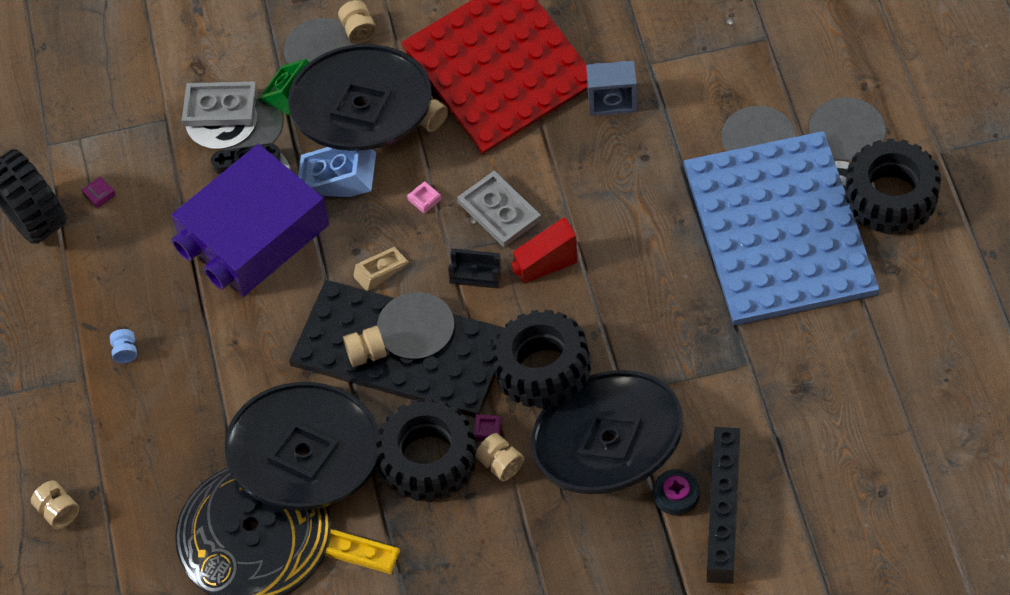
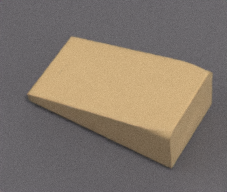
[354,247,409,291]

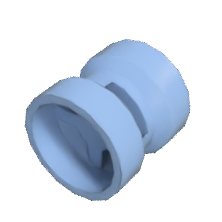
[110,329,137,363]

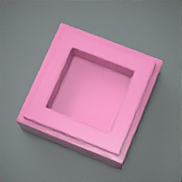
[407,181,442,214]

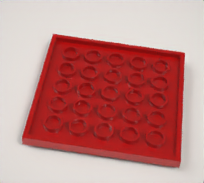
[401,0,587,155]

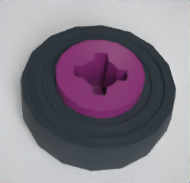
[653,469,700,515]

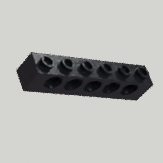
[707,427,740,584]

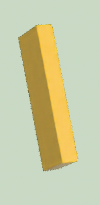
[325,529,400,574]

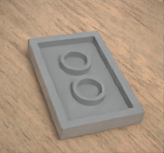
[182,81,257,126]
[457,171,541,248]

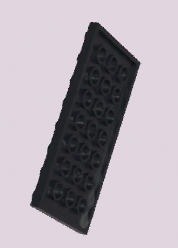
[289,280,505,418]

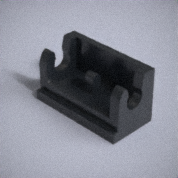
[448,248,502,289]

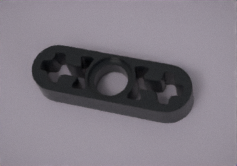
[211,143,281,174]

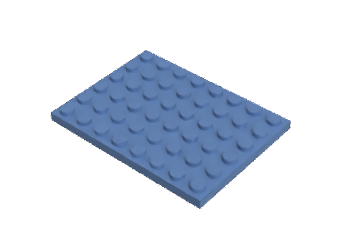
[684,131,879,326]

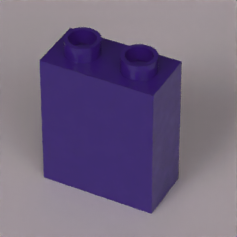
[171,144,329,297]

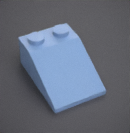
[298,147,376,197]

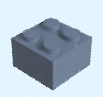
[586,61,637,116]

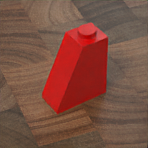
[511,217,578,284]

